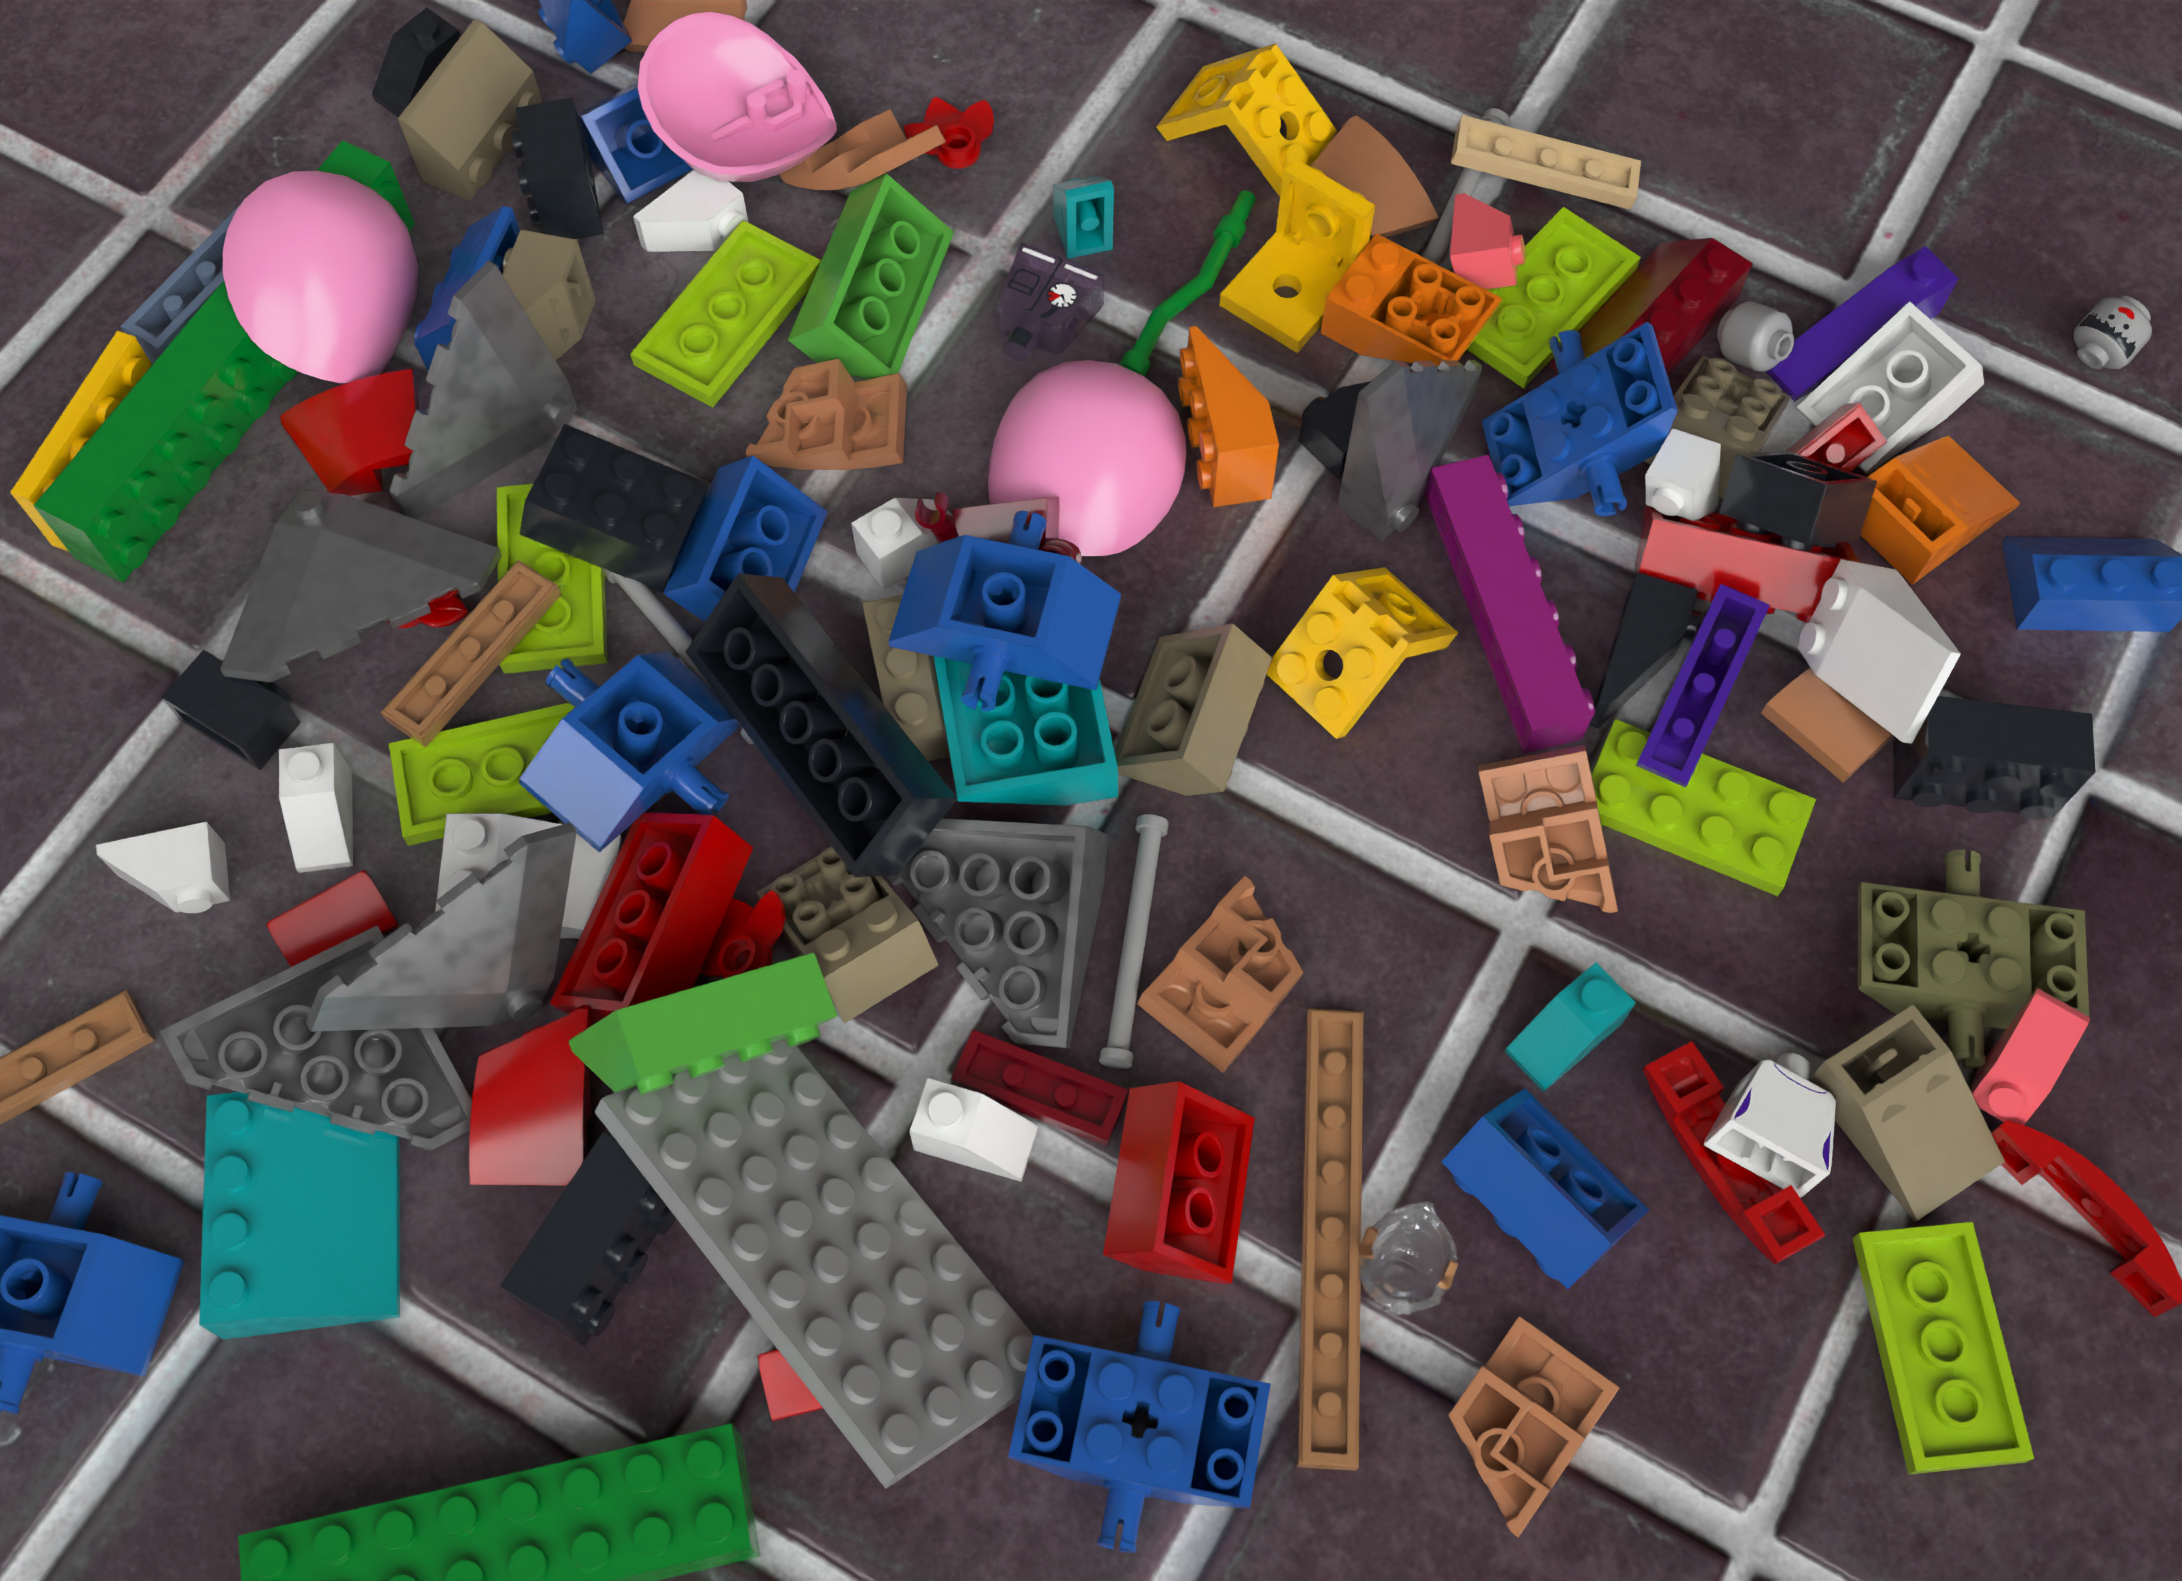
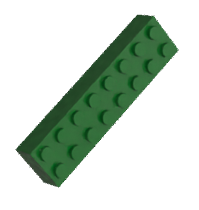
[238,1423,761,1581]

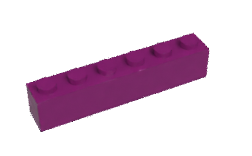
[1424,455,1595,754]

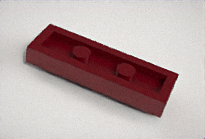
[951,1029,1129,1147]

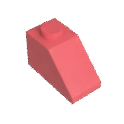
[1450,193,1525,289]
[1970,988,2090,1125]

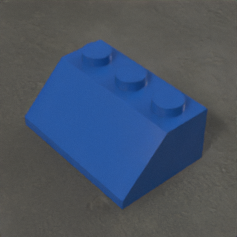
[538,0,632,74]
[577,82,693,204]
[414,206,520,371]
[663,455,828,621]
[2002,536,2182,632]
[1441,1088,1649,1289]

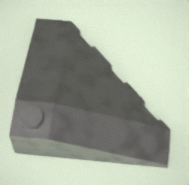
[389,261,578,519]
[1337,360,1482,542]
[220,490,502,682]
[887,818,1108,1048]
[305,822,577,1032]
[160,926,472,1151]

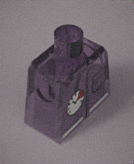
[998,242,1104,362]

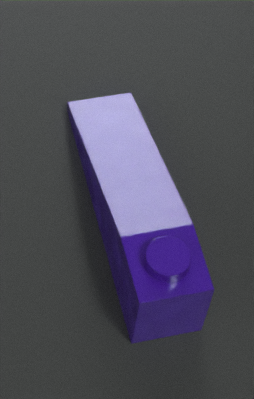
[1765,246,1959,402]
[1636,584,1770,788]

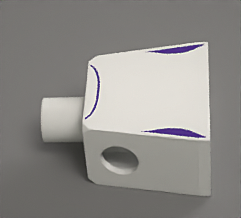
[1704,1053,1836,1198]

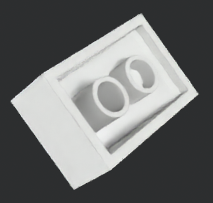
[1797,301,1984,474]
[1797,559,1961,744]
[435,814,622,939]

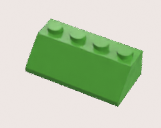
[788,173,954,380]
[568,952,838,1095]

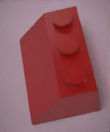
[1103,1081,1255,1284]

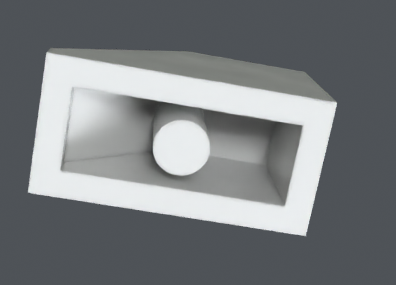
[633,170,749,252]
[1645,428,1721,521]
[851,498,953,590]
[279,743,353,873]
[96,822,230,913]
[909,1078,1038,1182]

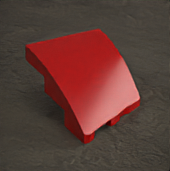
[280,368,419,496]
[469,1005,592,1186]

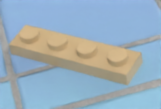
[1451,115,1641,209]

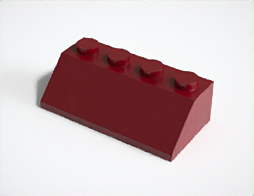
[1550,238,1753,376]

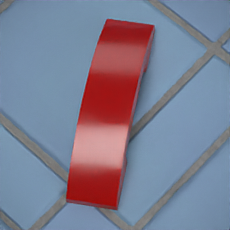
[1643,1041,1826,1265]
[1991,1120,2182,1317]

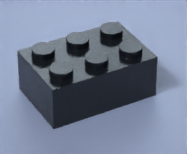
[519,423,709,593]
[1893,696,2096,820]
[500,1132,676,1346]

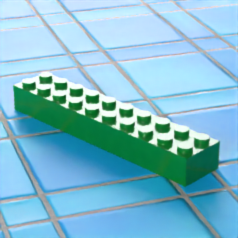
[33,140,415,583]

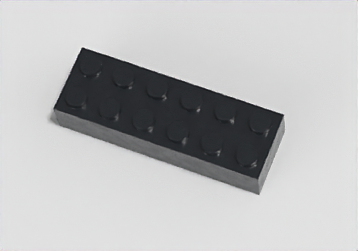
[685,573,957,878]

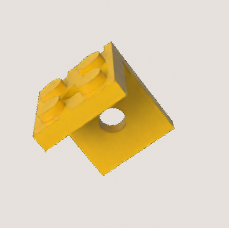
[1156,43,1337,196]
[1219,157,1375,353]
[1267,567,1458,739]

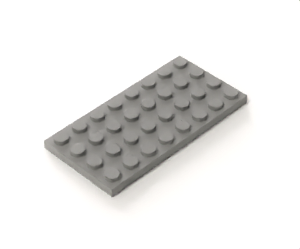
[595,1039,1034,1489]

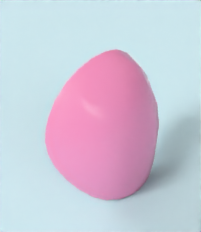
[637,12,837,182]
[223,171,419,383]
[988,360,1187,556]

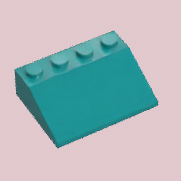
[933,656,1118,806]
[199,1092,400,1340]

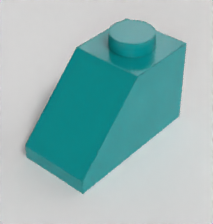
[1053,175,1114,259]
[1504,962,1636,1092]

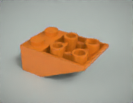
[1321,233,1502,366]
[1178,326,1279,507]
[1860,435,2020,585]

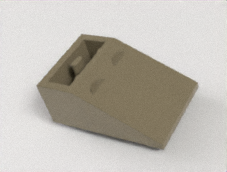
[502,229,596,361]
[1645,355,1791,499]
[756,846,938,1023]
[1808,1004,2005,1223]

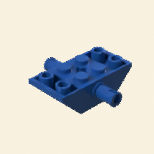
[1482,322,1678,517]
[888,511,1121,712]
[519,651,740,853]
[0,1172,185,1414]
[1008,1301,1271,1553]

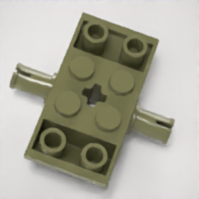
[1858,850,2089,1068]

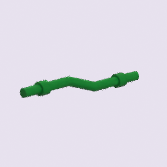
[1119,190,1256,377]

